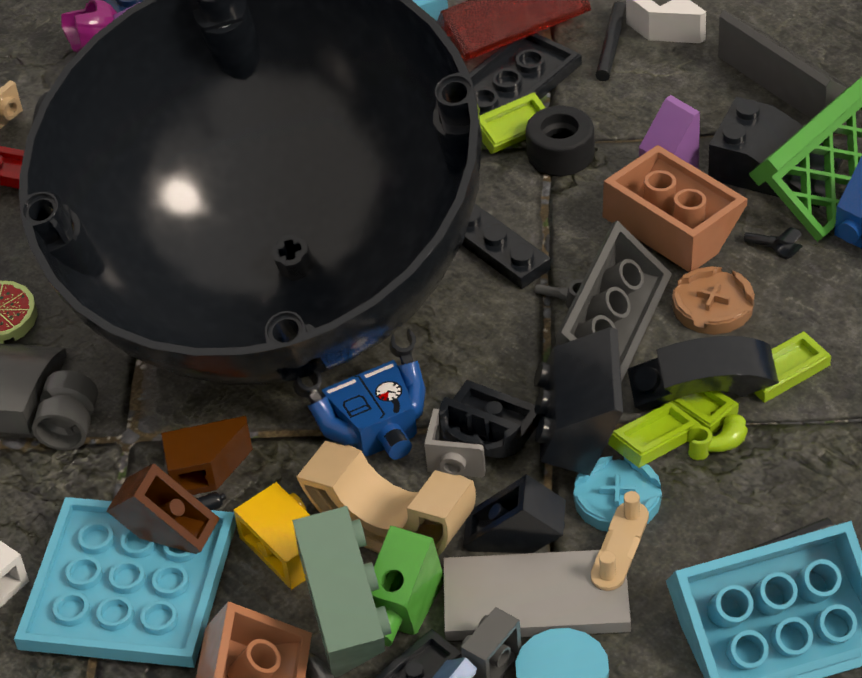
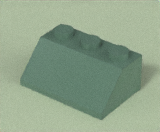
[292,506,391,678]

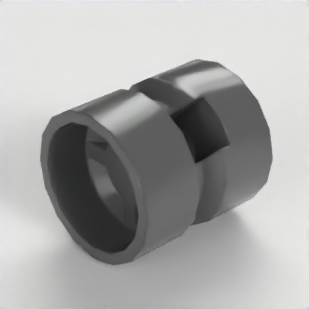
[32,370,98,451]

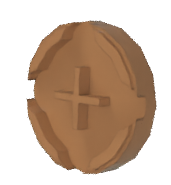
[672,266,755,335]

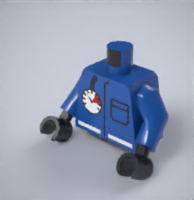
[293,329,426,460]

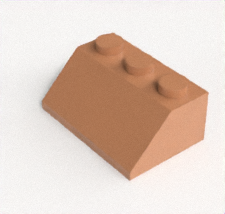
[603,145,748,272]
[196,601,312,678]

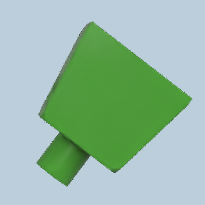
[371,526,444,646]

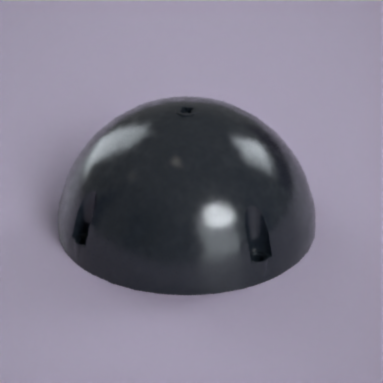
[19,0,482,385]

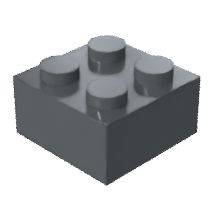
[461,607,522,678]

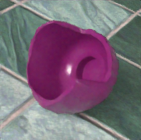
[61,0,117,53]

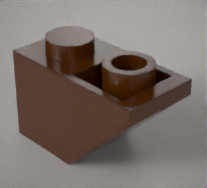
[161,416,253,495]

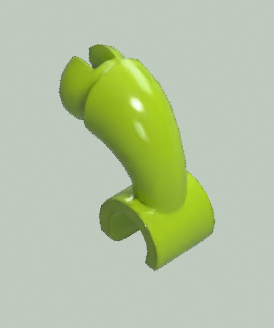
[688,414,748,460]

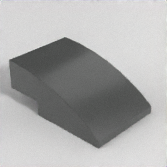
[0,344,67,434]

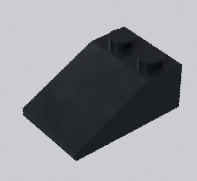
[708,97,844,208]

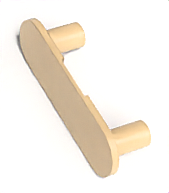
[591,491,649,591]

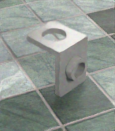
[424,408,486,477]

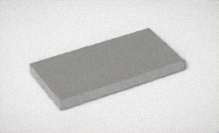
[444,550,631,641]

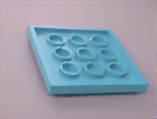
[14,497,236,668]

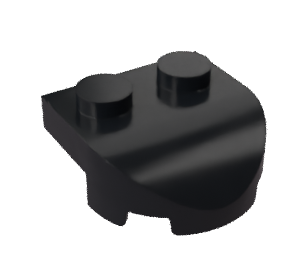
[439,380,539,458]

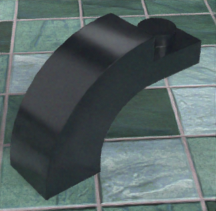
[627,336,779,412]

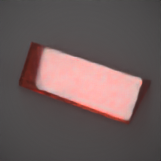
[437,0,591,61]

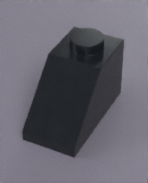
[463,474,566,554]

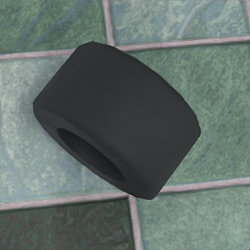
[525,105,595,176]

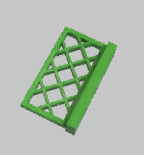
[749,77,862,242]

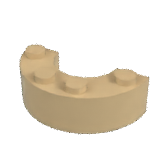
[297,441,476,556]

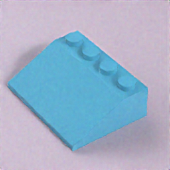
[666,521,862,678]

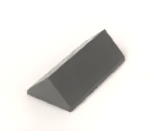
[718,10,849,119]
[556,220,672,382]

